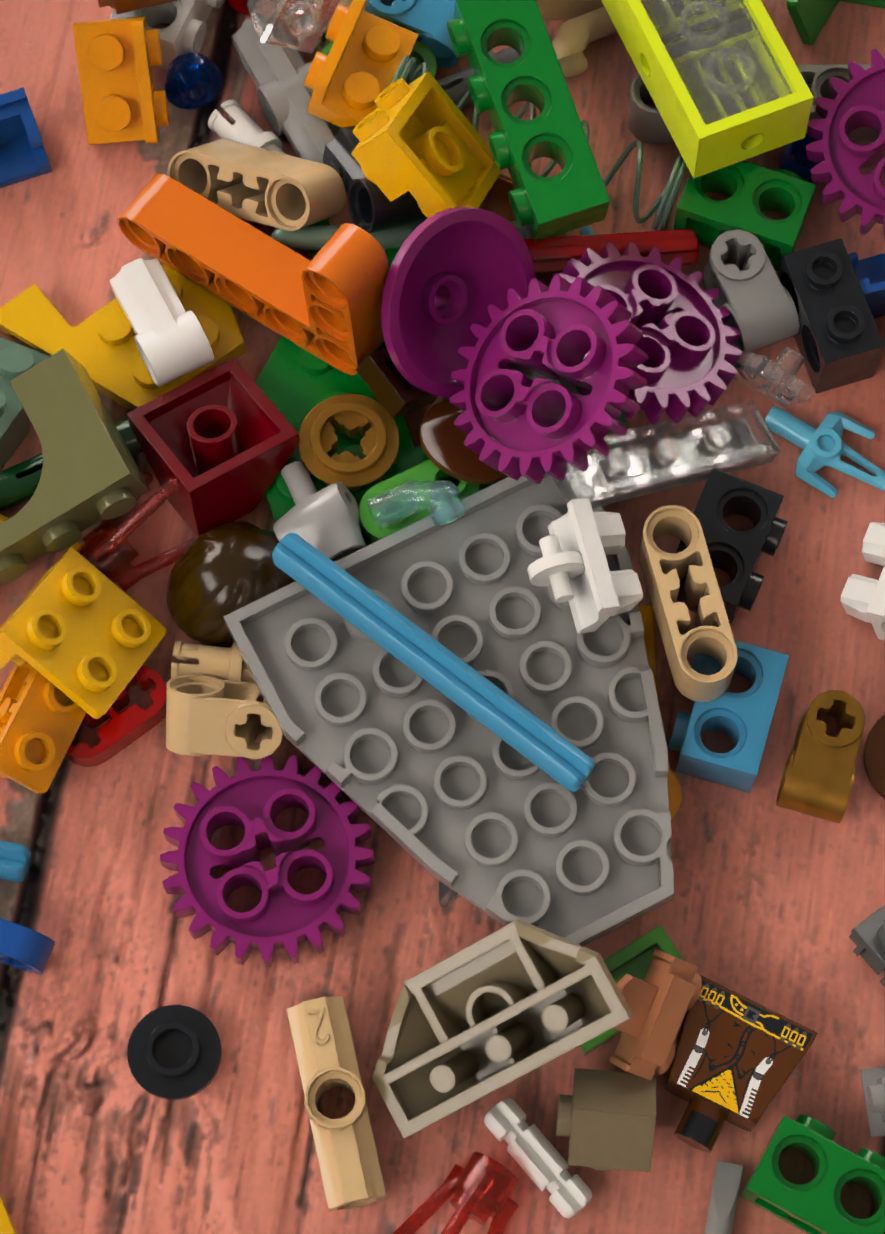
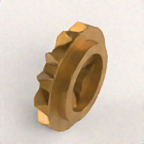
[298,394,399,492]

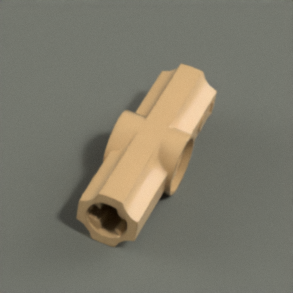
[286,996,387,1212]

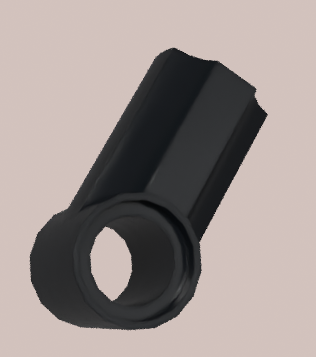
[323,126,426,234]

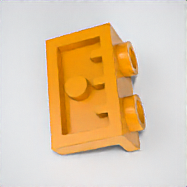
[304,0,419,128]
[73,16,169,145]
[0,662,87,793]

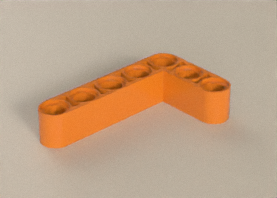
[117,174,389,375]

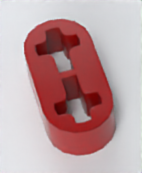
[66,665,167,767]

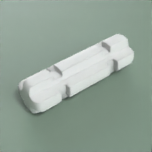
[484,1097,593,1219]

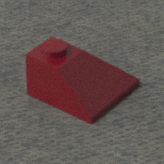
[126,357,300,537]

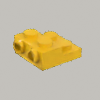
[351,71,503,218]

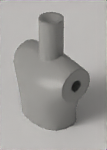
[273,461,366,562]

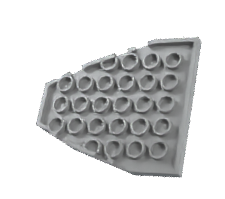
[223,469,674,946]

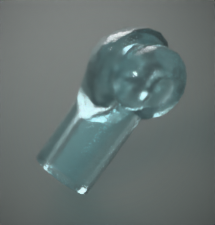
[367,480,465,530]

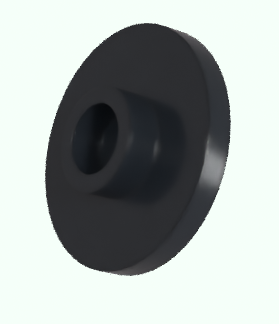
[127,1005,222,1100]

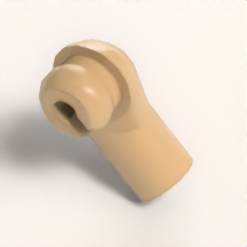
[552,6,617,78]

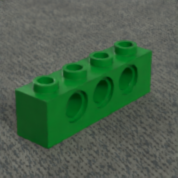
[447,0,610,243]

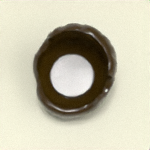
[167,521,295,648]

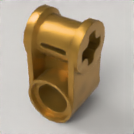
[776,690,865,824]

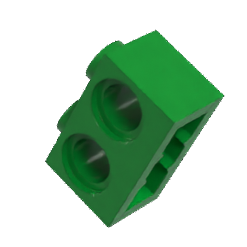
[673,160,816,271]
[740,1114,885,1234]

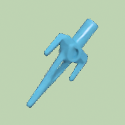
[762,405,885,498]

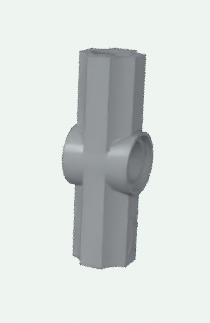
[232,13,342,164]

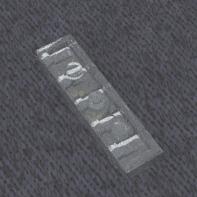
[552,400,781,509]

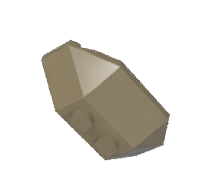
[372,919,634,1138]

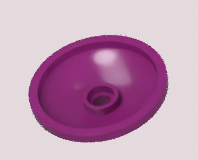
[381,207,536,398]

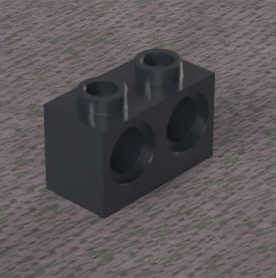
[778,238,885,394]
[676,468,788,627]

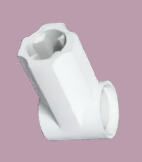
[110,258,215,387]

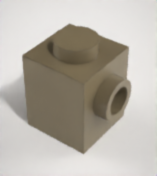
[556,1068,656,1172]

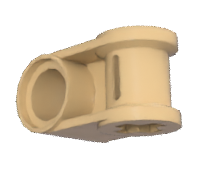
[166,675,283,759]

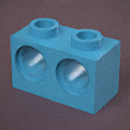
[668,640,789,793]

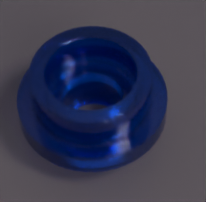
[163,52,223,109]

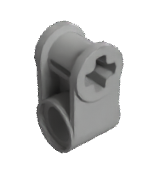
[702,229,800,356]

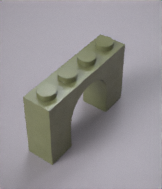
[0,349,150,585]

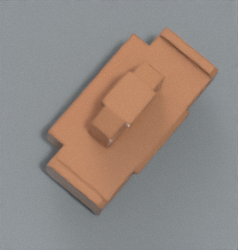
[609,949,702,1081]

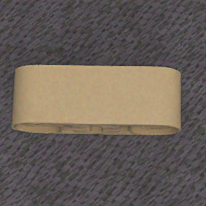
[167,139,346,231]
[639,505,738,702]

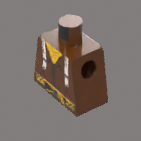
[665,975,817,1153]

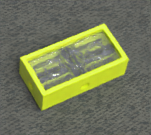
[601,0,814,179]

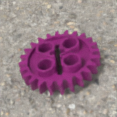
[806,49,885,239]
[559,242,742,425]
[449,274,648,484]
[160,755,375,967]

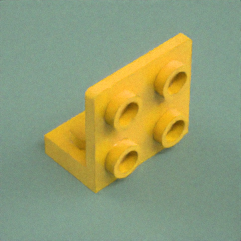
[0,547,167,719]

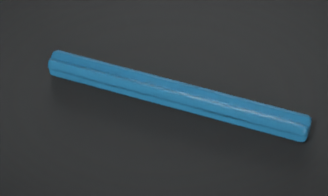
[272,533,595,792]

